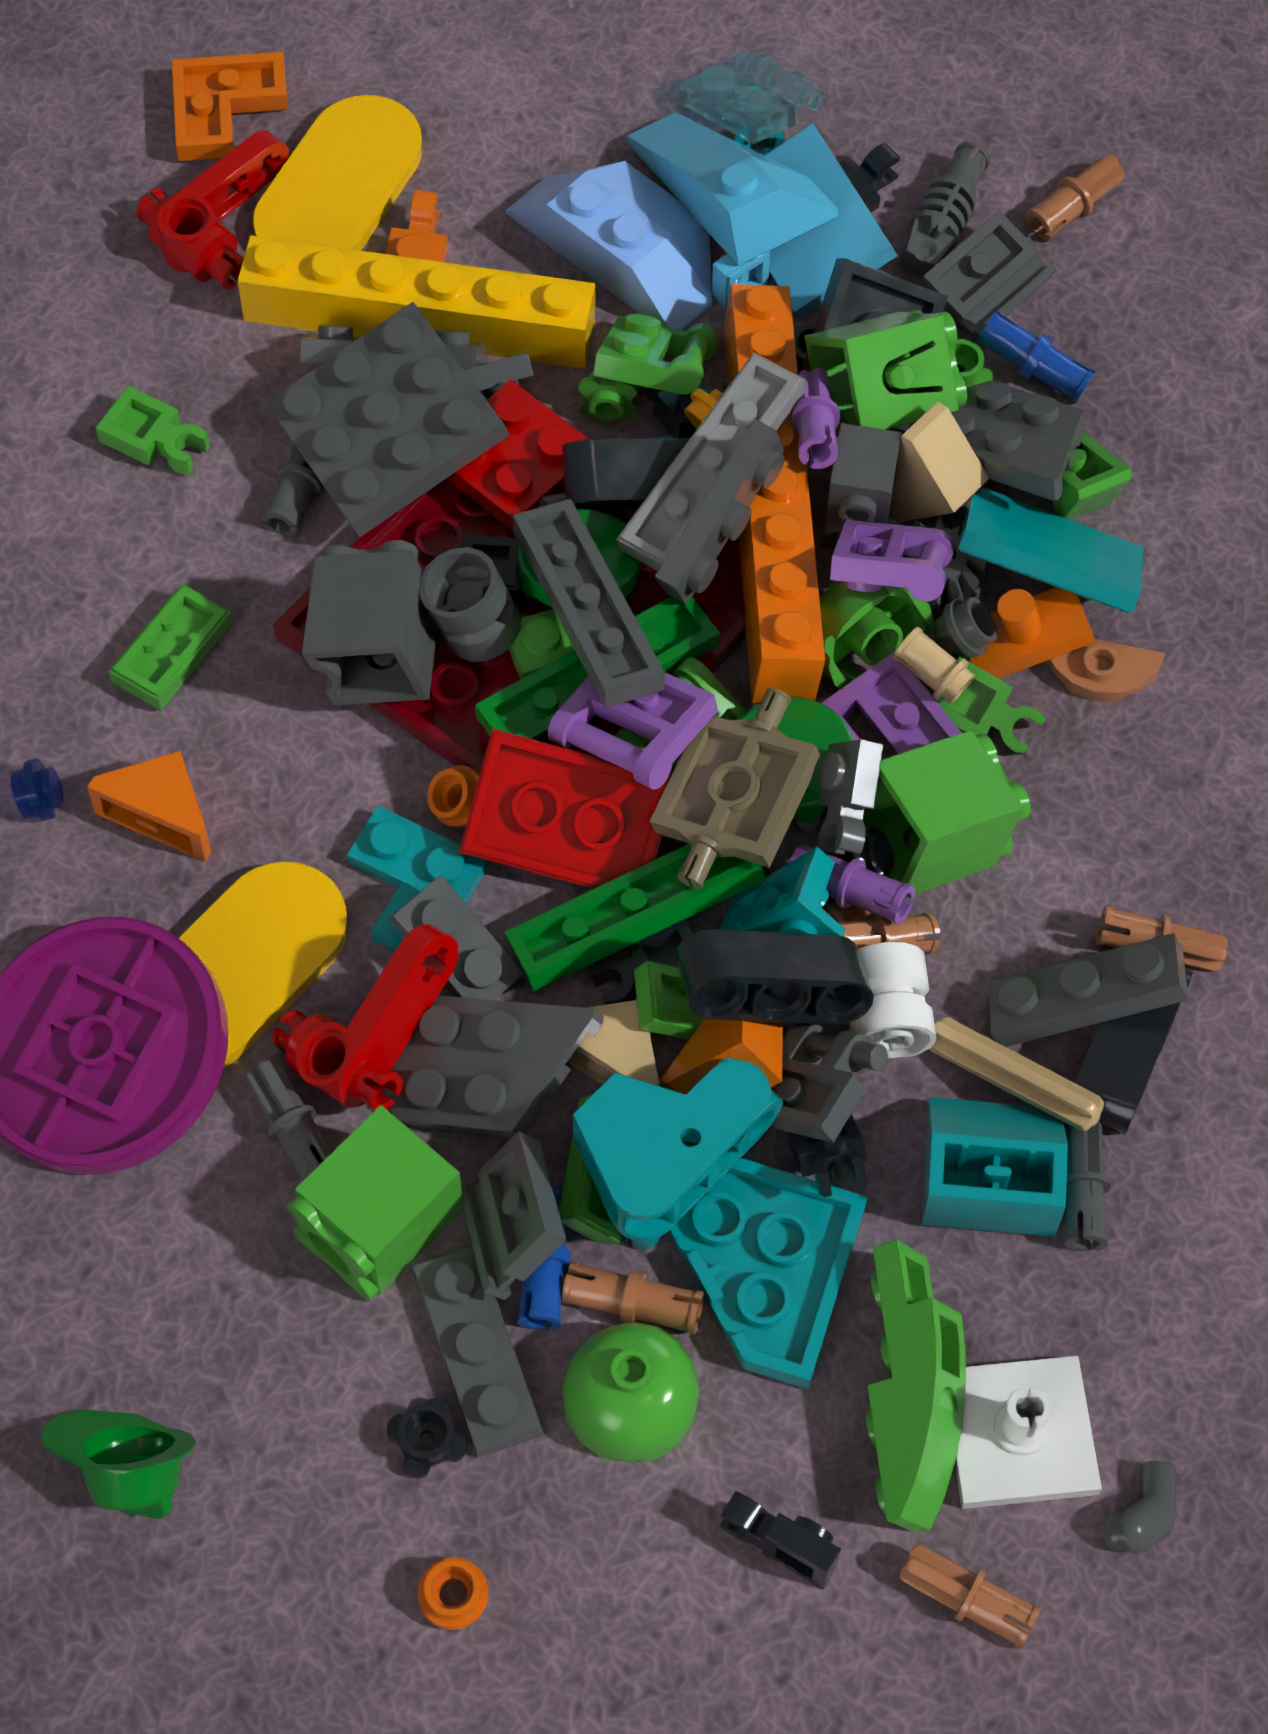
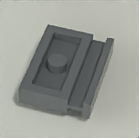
[917,210,1057,343]
[462,1131,566,1300]

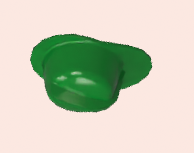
[40,1409,196,1519]

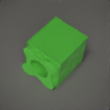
[805,310,967,431]
[863,730,1031,899]
[287,1105,464,1301]

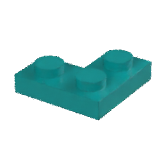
[347,806,489,965]

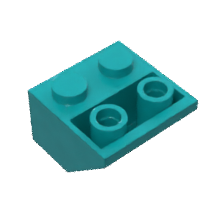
[921,1097,1068,1237]

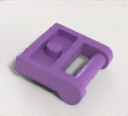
[830,520,954,602]
[821,651,962,755]
[548,673,718,790]

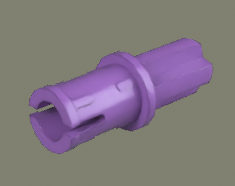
[791,367,840,469]
[788,845,915,925]

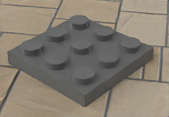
[265,302,510,538]

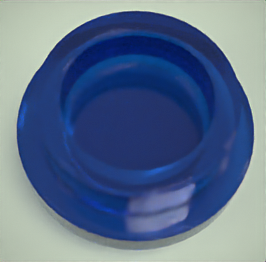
[11,758,64,821]

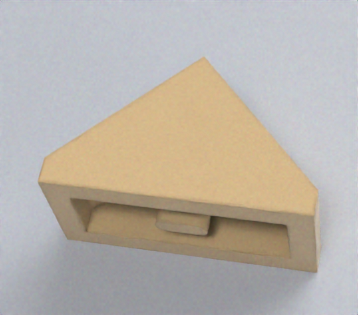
[890,402,989,522]
[567,1000,659,1086]

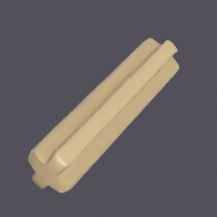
[929,1017,1104,1131]

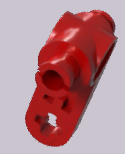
[136,130,289,290]
[272,924,459,1111]

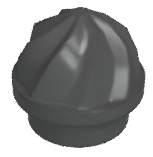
[933,597,998,660]

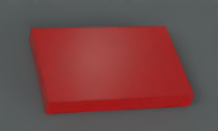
[459,728,671,889]

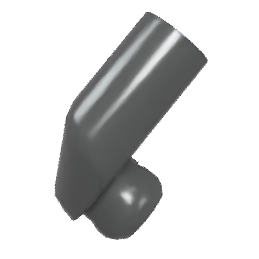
[1103,1461,1176,1553]

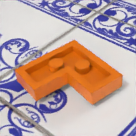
[172,52,288,161]

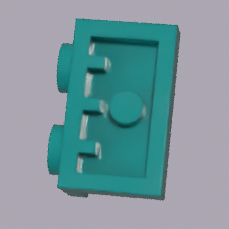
[720,846,845,936]

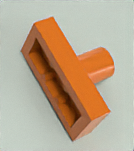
[969,587,1095,679]

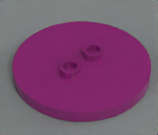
[0,916,229,1175]

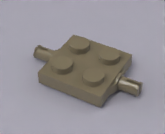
[649,688,821,889]

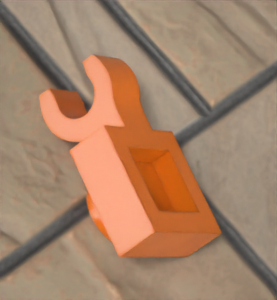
[385,190,449,262]

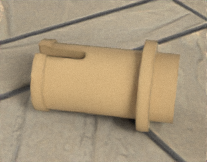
[892,627,975,704]

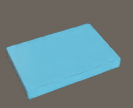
[765,123,898,318]

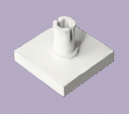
[955,1356,1102,1509]

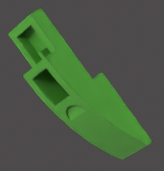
[866,1240,966,1532]

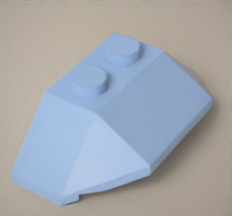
[506,161,712,330]

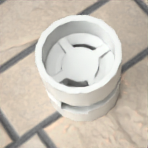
[849,942,937,1058]

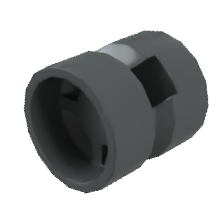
[419,547,521,662]

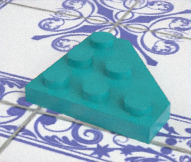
[668,1141,868,1389]

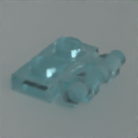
[679,49,824,144]

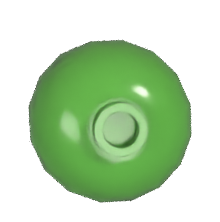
[819,581,934,689]
[562,1321,700,1462]

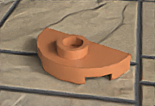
[1045,639,1166,702]

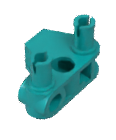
[573,1057,783,1250]

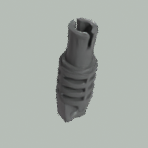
[900,142,990,276]

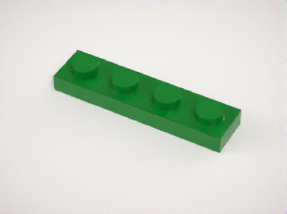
[475,597,720,743]
[504,844,766,991]

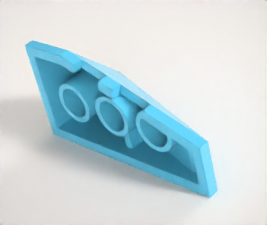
[627,112,838,266]

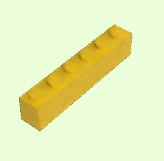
[238,235,595,369]

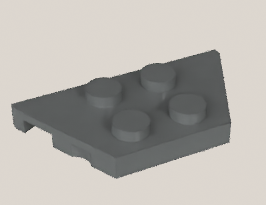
[887,381,1085,501]
[366,989,604,1138]

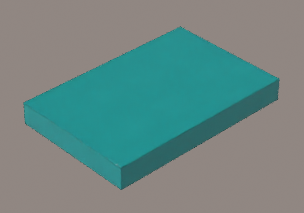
[958,487,1144,613]

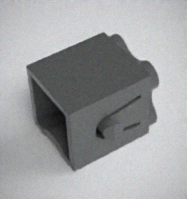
[302,540,437,705]

